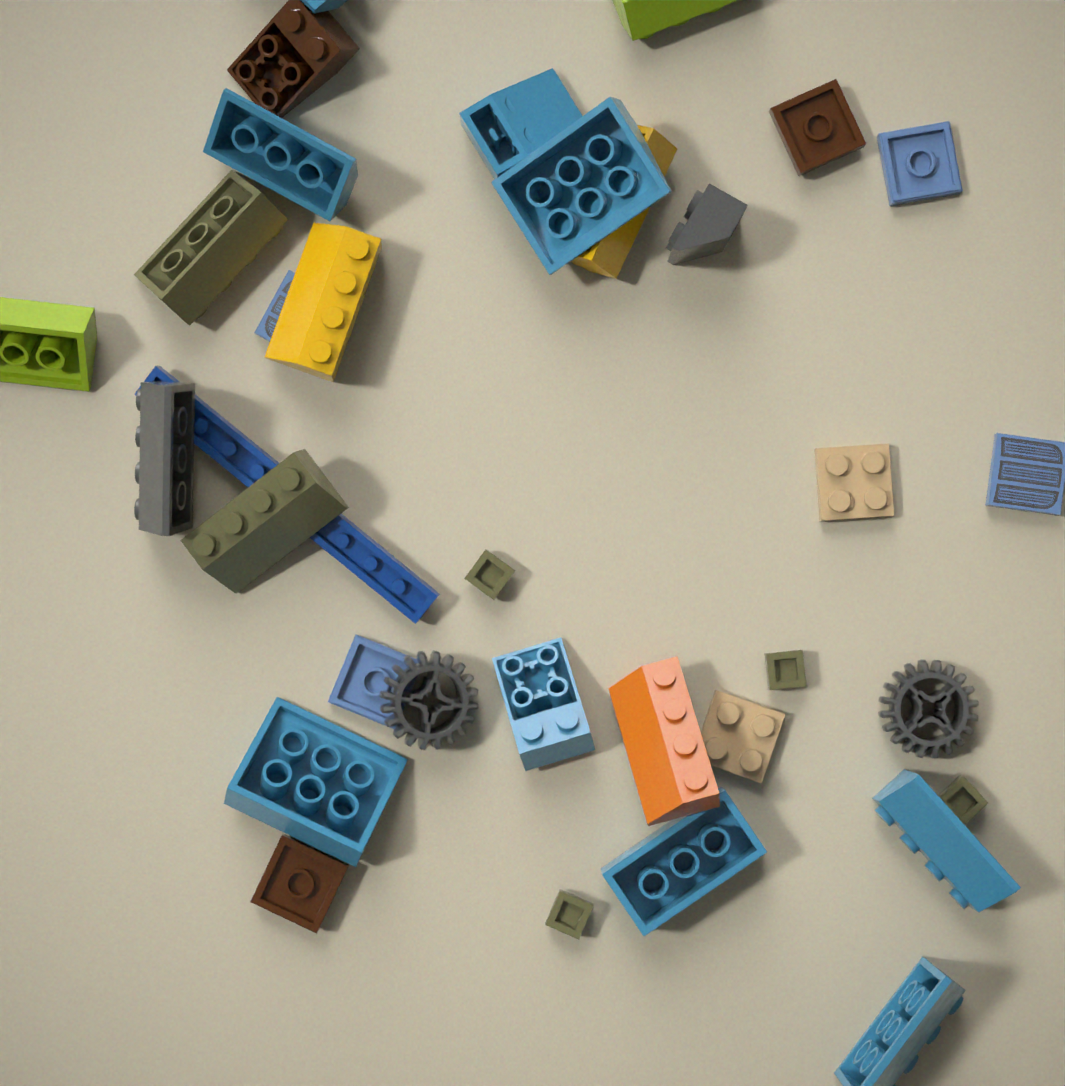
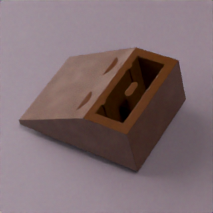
[227,0,360,118]

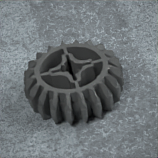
[379,650,479,750]
[878,659,979,758]

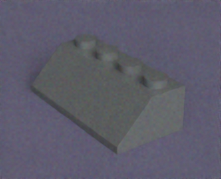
[134,381,195,536]

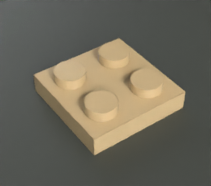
[814,443,894,521]
[701,690,785,783]

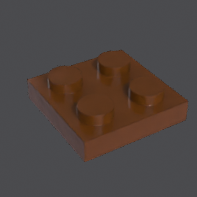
[769,79,866,176]
[250,834,349,934]

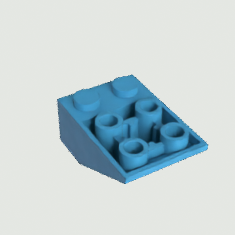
[459,68,582,180]
[492,637,595,771]

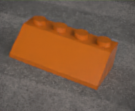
[608,656,720,826]

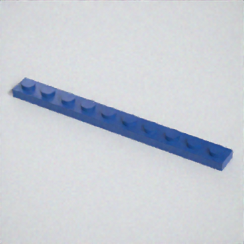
[134,366,440,624]

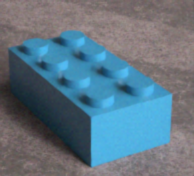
[600,787,767,936]

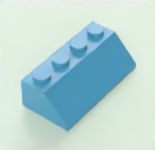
[203,88,358,221]
[872,769,1021,912]

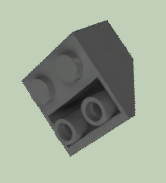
[666,183,748,265]

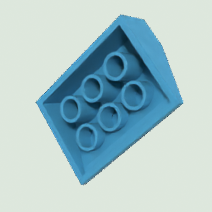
[491,97,672,275]
[224,697,408,867]
[834,956,965,1086]

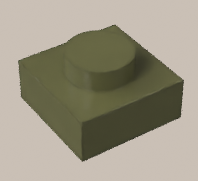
[464,549,515,600]
[764,650,806,690]
[938,775,988,825]
[545,889,594,940]

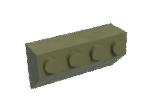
[134,170,288,326]
[180,449,349,594]

